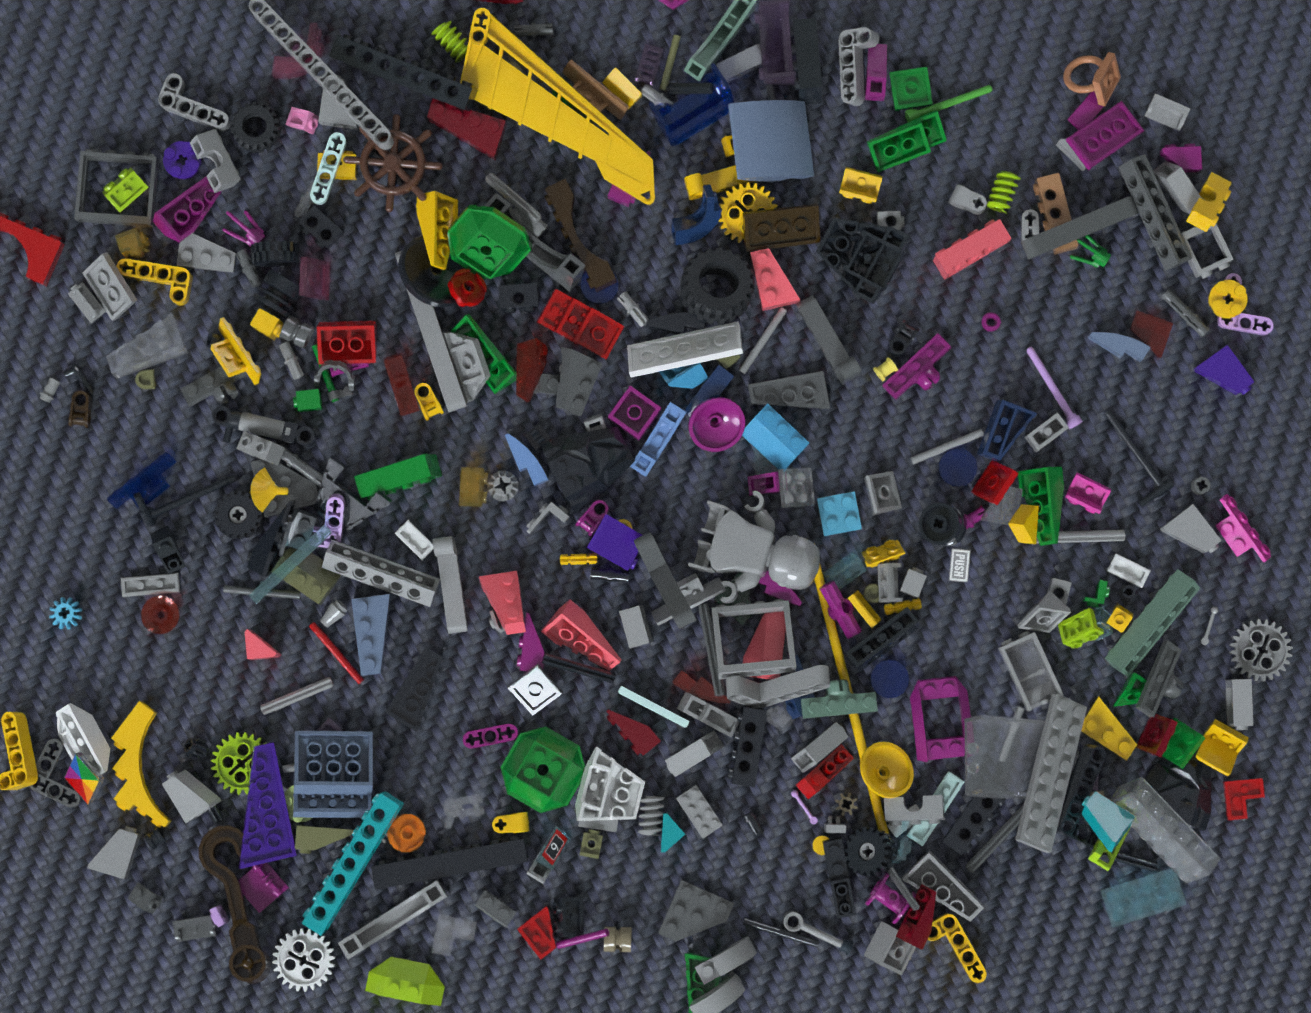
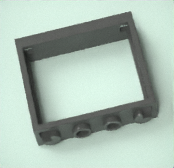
[74,149,159,227]

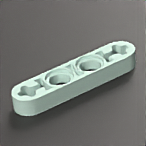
[310,132,347,205]

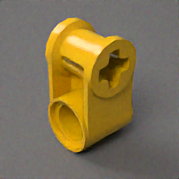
[415,383,444,421]
[492,812,530,833]

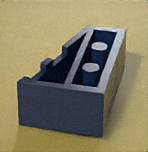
[977,399,1037,461]

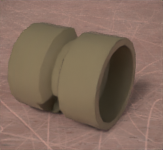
[604,926,632,952]

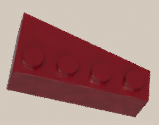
[427,99,507,161]

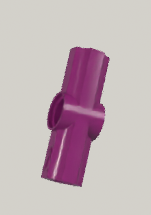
[819,581,862,639]

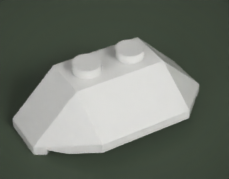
[56,703,110,778]

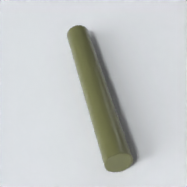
[659,35,681,92]

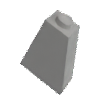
[318,75,358,130]
[1153,161,1201,214]
[1160,504,1222,553]
[791,722,849,773]
[665,730,724,777]
[162,770,221,823]
[87,826,141,879]

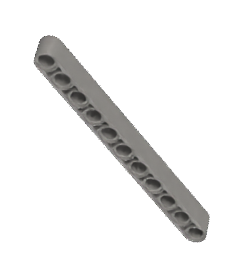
[249,0,394,150]

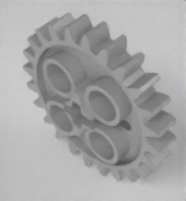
[1229,619,1293,681]

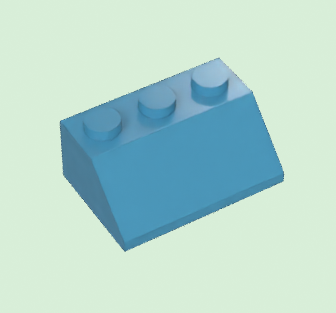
[742,404,809,473]

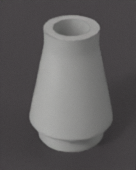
[320,599,348,628]

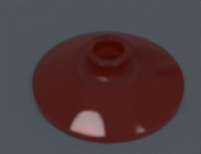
[141,596,180,634]

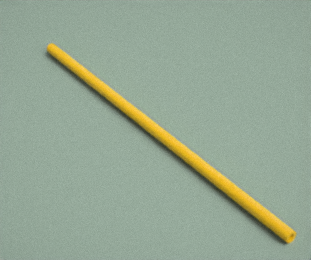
[814,543,890,839]

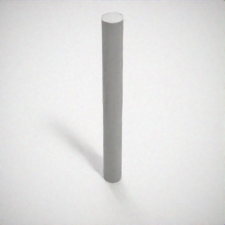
[739,307,787,374]
[910,429,984,464]

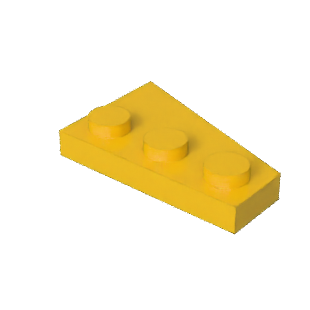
[1081,697,1137,761]

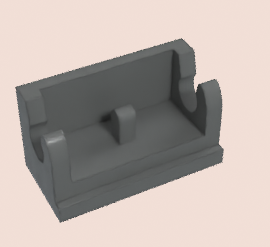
[173,915,217,942]

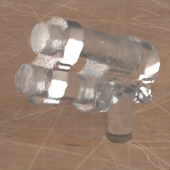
[443,794,484,829]

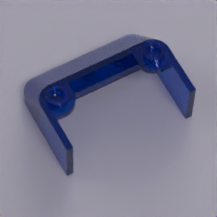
[649,63,734,146]

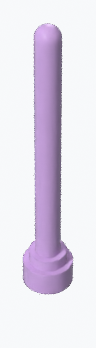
[1027,347,1083,430]

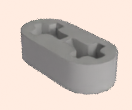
[1021,209,1039,241]

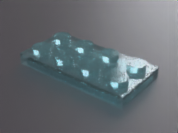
[1100,867,1187,928]

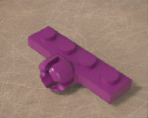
[882,333,951,400]

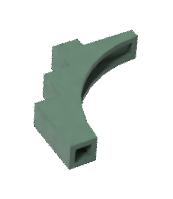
[684,0,760,81]

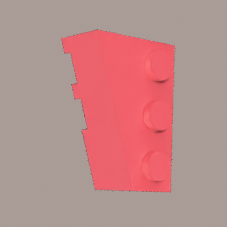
[750,248,800,311]
[479,571,526,635]

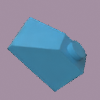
[659,363,708,389]

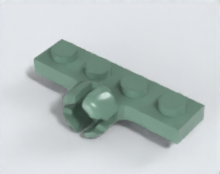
[801,679,878,719]

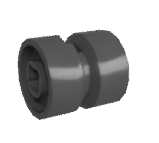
[279,315,315,349]

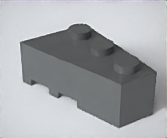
[556,347,603,416]

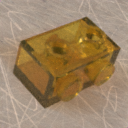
[115,228,150,259]

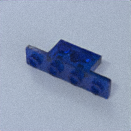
[107,452,176,509]

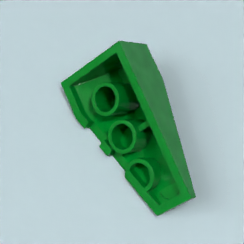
[1018,467,1064,546]

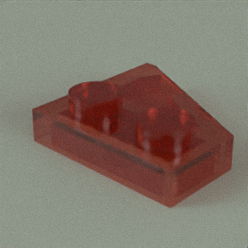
[1130,311,1173,358]

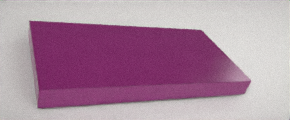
[1066,101,1144,170]

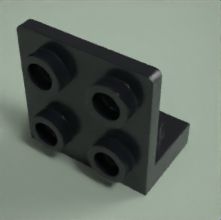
[277,508,318,557]

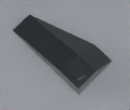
[246,500,296,577]

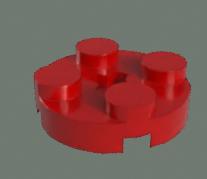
[448,269,487,307]

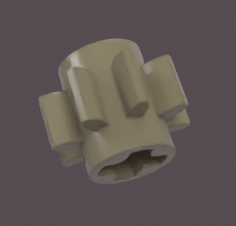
[834,793,858,816]

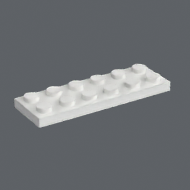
[627,321,743,377]

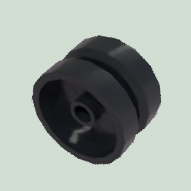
[919,503,967,547]

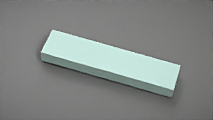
[618,686,690,728]
[906,771,965,846]

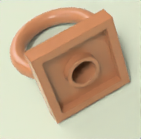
[1063,52,1121,106]

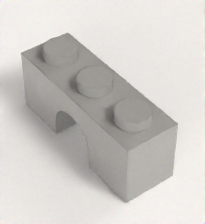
[190,129,241,193]
[884,795,945,826]

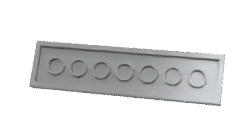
[1015,693,1087,853]

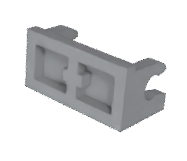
[1145,94,1190,131]
[878,563,903,603]
[619,605,653,648]

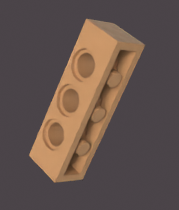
[1033,173,1078,255]

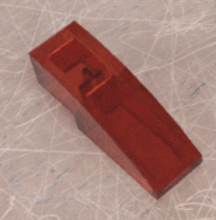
[384,353,420,416]
[672,670,732,704]

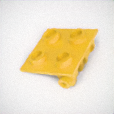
[861,540,906,568]

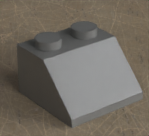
[864,921,916,975]

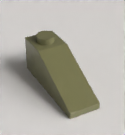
[295,825,355,854]

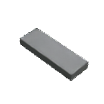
[121,573,180,597]

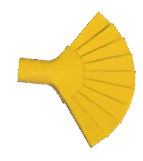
[250,467,288,513]

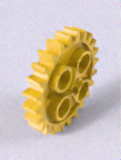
[718,181,778,243]

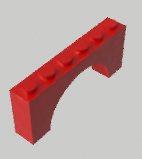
[0,212,65,286]

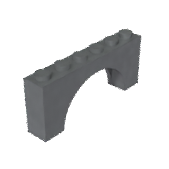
[485,193,585,292]

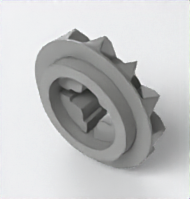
[488,471,518,501]

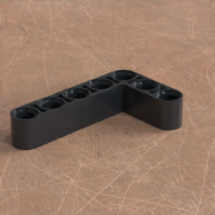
[1056,744,1106,848]

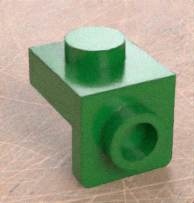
[1083,580,1110,608]

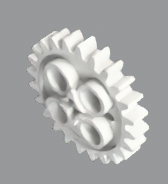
[272,928,336,992]

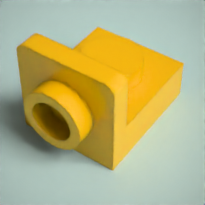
[1107,603,1133,633]

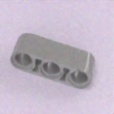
[712,44,769,85]

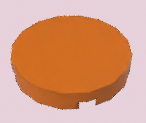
[387,814,426,852]

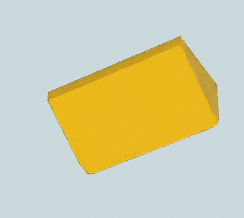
[602,67,642,110]

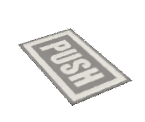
[949,548,971,583]

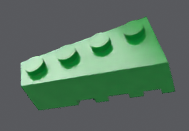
[354,454,442,501]
[685,953,723,1013]

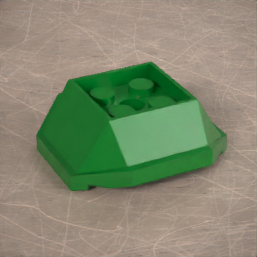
[447,204,532,280]
[501,727,585,813]

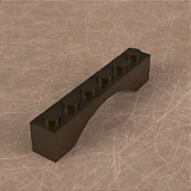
[544,179,617,293]

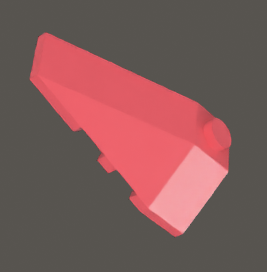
[541,599,621,671]
[743,611,786,680]

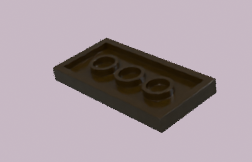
[742,204,820,252]

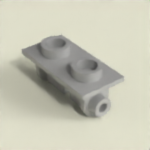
[68,282,106,323]

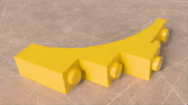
[111,701,172,828]

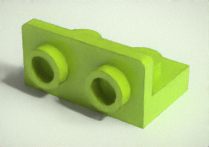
[102,168,149,212]
[1058,608,1104,648]

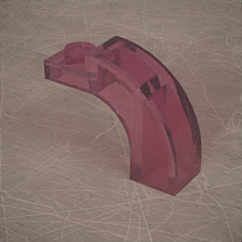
[272,23,324,80]

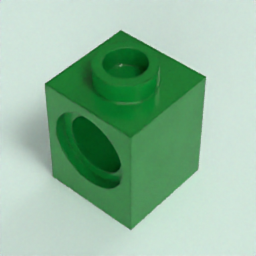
[293,389,323,412]

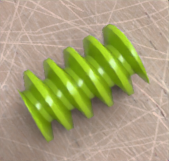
[431,21,468,63]
[986,171,1021,214]

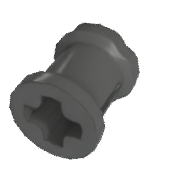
[1190,477,1211,495]

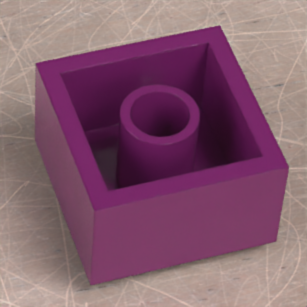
[608,386,661,441]

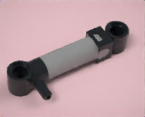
[212,406,317,447]

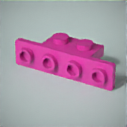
[1215,494,1271,562]

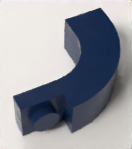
[671,184,722,245]

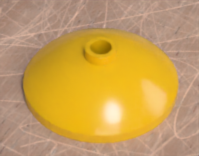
[860,742,914,798]

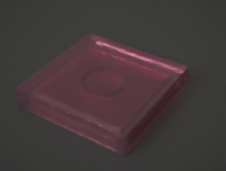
[299,257,331,300]

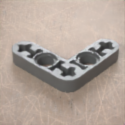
[29,739,82,807]

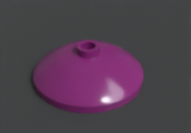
[688,397,745,452]

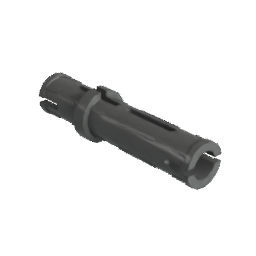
[1161,289,1210,338]
[280,444,323,488]

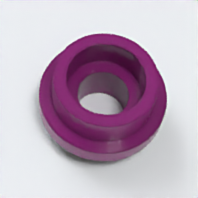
[981,312,1001,332]

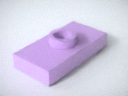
[210,905,230,927]

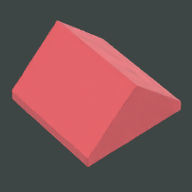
[245,629,282,660]

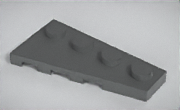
[748,371,830,409]

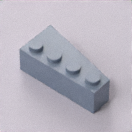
[351,594,392,676]

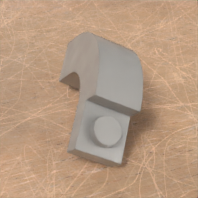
[695,936,757,984]
[689,970,745,1013]

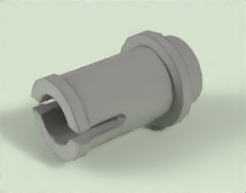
[40,377,60,403]

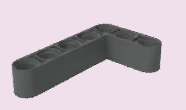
[796,295,861,385]
[633,532,696,629]

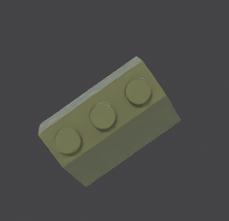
[271,547,342,605]

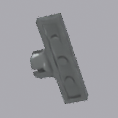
[180,366,248,407]
[1135,640,1184,717]

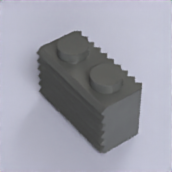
[474,890,517,927]

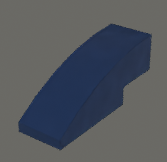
[684,365,734,417]

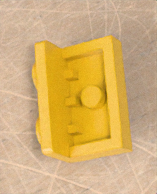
[839,167,883,204]

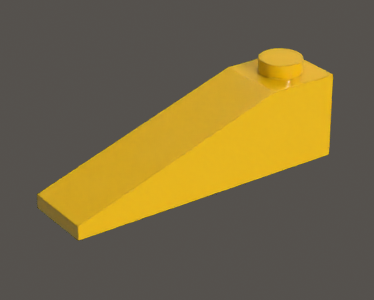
[416,191,458,270]

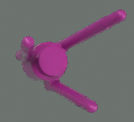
[222,210,266,247]

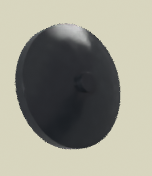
[398,236,470,307]

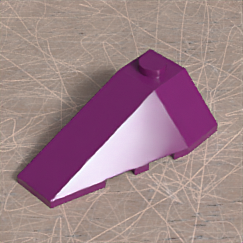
[153,177,223,243]

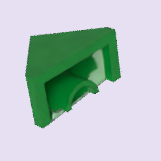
[1113,672,1147,707]

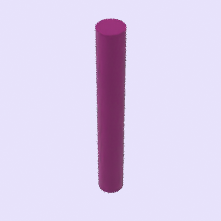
[556,928,609,949]

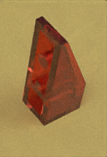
[516,338,548,402]

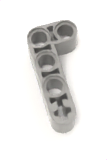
[839,27,879,106]
[158,73,231,132]

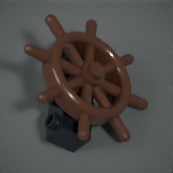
[343,114,443,212]

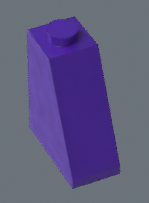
[1193,345,1254,395]

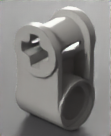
[949,185,987,215]

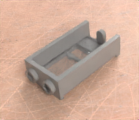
[998,630,1064,711]

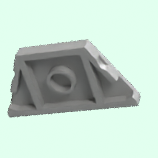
[442,331,491,403]

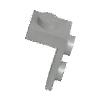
[527,502,570,535]

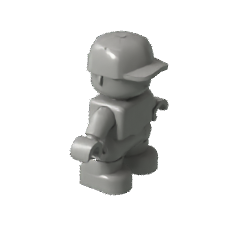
[688,491,820,604]

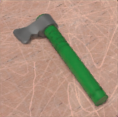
[312,344,353,403]

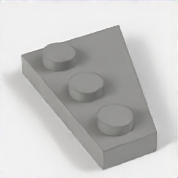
[177,233,236,273]

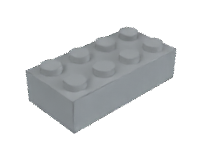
[676,785,723,839]

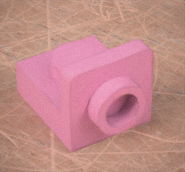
[286,107,319,134]

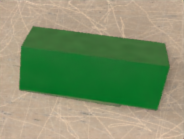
[867,110,947,172]
[450,314,519,394]

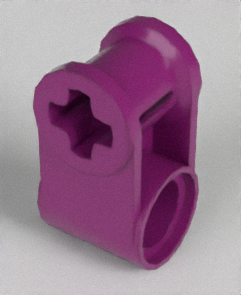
[575,500,609,537]

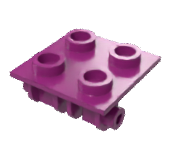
[239,863,289,913]

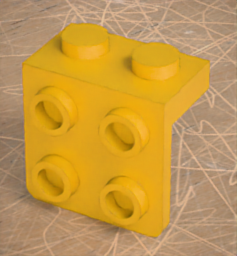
[1196,719,1249,776]

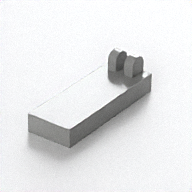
[824,816,846,833]

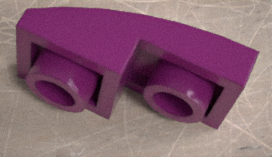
[1067,91,1104,130]

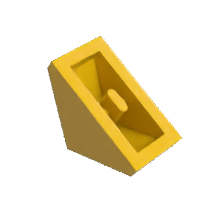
[1008,504,1039,544]

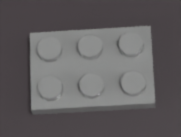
[82,252,137,321]

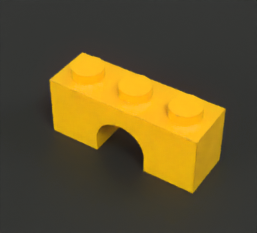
[1186,172,1232,232]

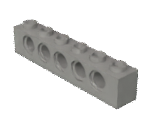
[322,540,440,607]

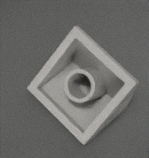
[864,471,902,515]
[1018,591,1071,633]

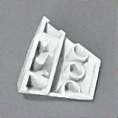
[575,747,645,821]

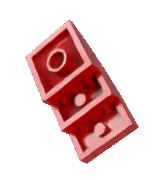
[537,289,624,359]

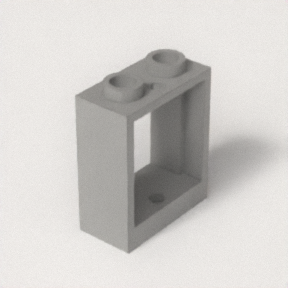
[1181,224,1234,279]
[1225,679,1253,730]

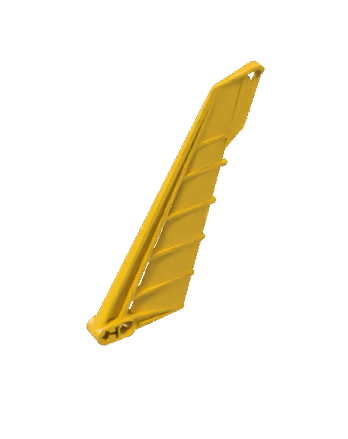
[460,8,655,205]

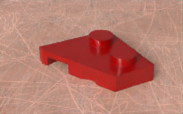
[517,906,556,960]

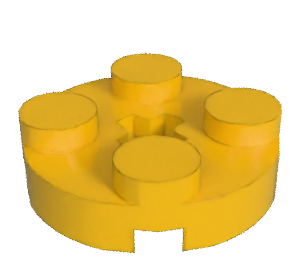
[1208,280,1248,319]

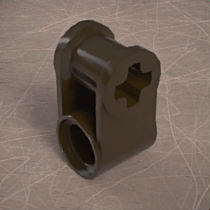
[69,391,92,428]

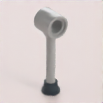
[783,911,854,956]

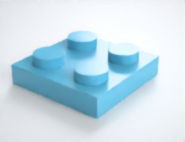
[817,491,862,536]

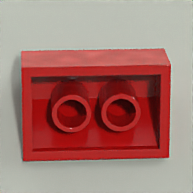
[317,321,377,364]

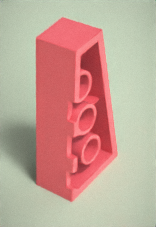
[933,219,1012,280]

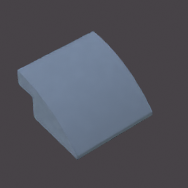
[728,100,814,183]
[293,731,373,818]

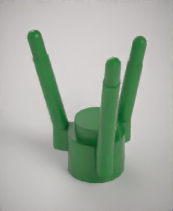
[1070,235,1111,268]

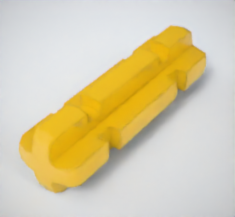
[560,553,597,565]
[884,598,922,615]

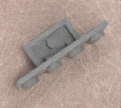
[651,573,726,625]

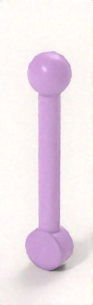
[791,790,818,824]

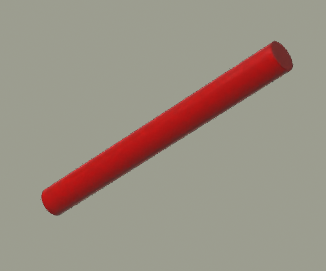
[309,622,364,684]

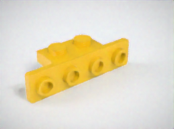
[211,317,261,385]

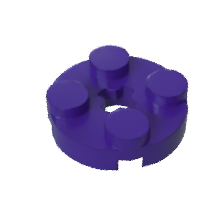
[163,141,202,180]

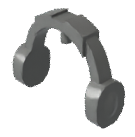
[314,360,356,391]

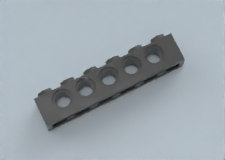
[1119,154,1192,271]

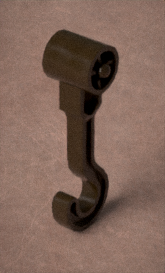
[199,825,271,984]

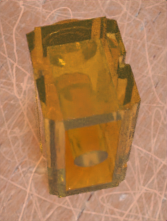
[459,467,488,508]

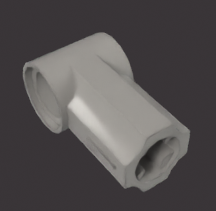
[512,207,548,238]

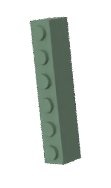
[1105,569,1200,677]

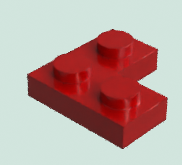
[1223,778,1265,820]

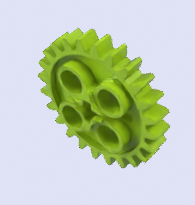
[211,732,265,795]

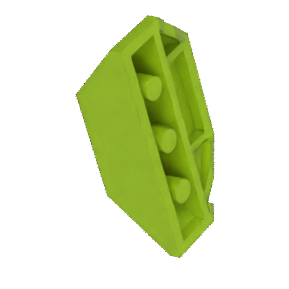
[365,957,445,1006]

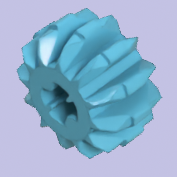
[49,597,82,629]

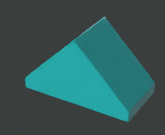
[661,813,685,853]

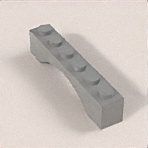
[338,879,449,959]

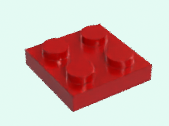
[971,460,1019,505]

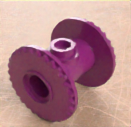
[865,873,916,924]

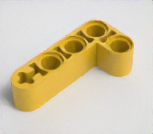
[684,165,757,200]
[116,259,193,306]
[0,712,38,790]
[928,913,987,983]

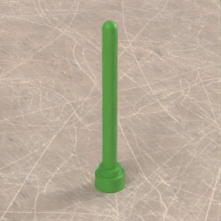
[905,85,993,122]

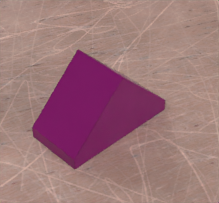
[748,472,780,496]

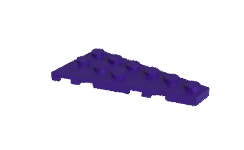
[239,742,297,869]

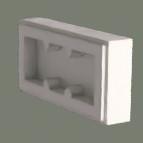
[395,520,433,560]
[1107,554,1151,588]

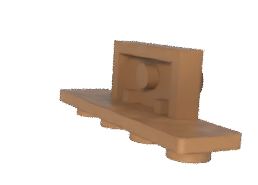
[562,60,629,120]

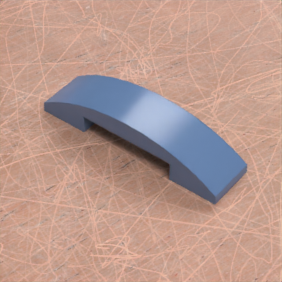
[630,402,686,477]

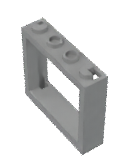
[712,599,796,680]

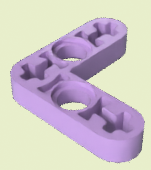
[1217,273,1273,335]
[309,494,345,548]

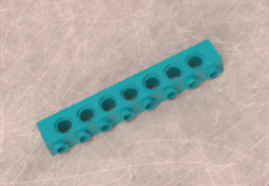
[302,791,404,936]

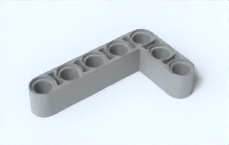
[433,536,468,634]
[726,665,830,708]

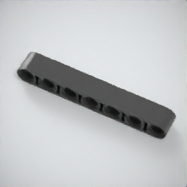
[1021,196,1139,260]

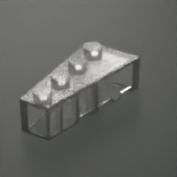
[106,313,188,379]

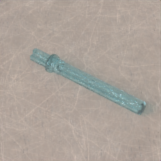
[249,525,332,604]

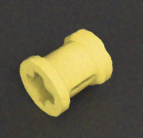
[873,357,898,382]

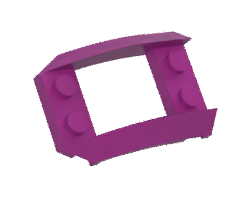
[909,676,974,762]

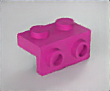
[1065,472,1111,514]

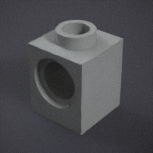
[876,211,904,231]
[899,567,927,598]
[1047,578,1072,605]

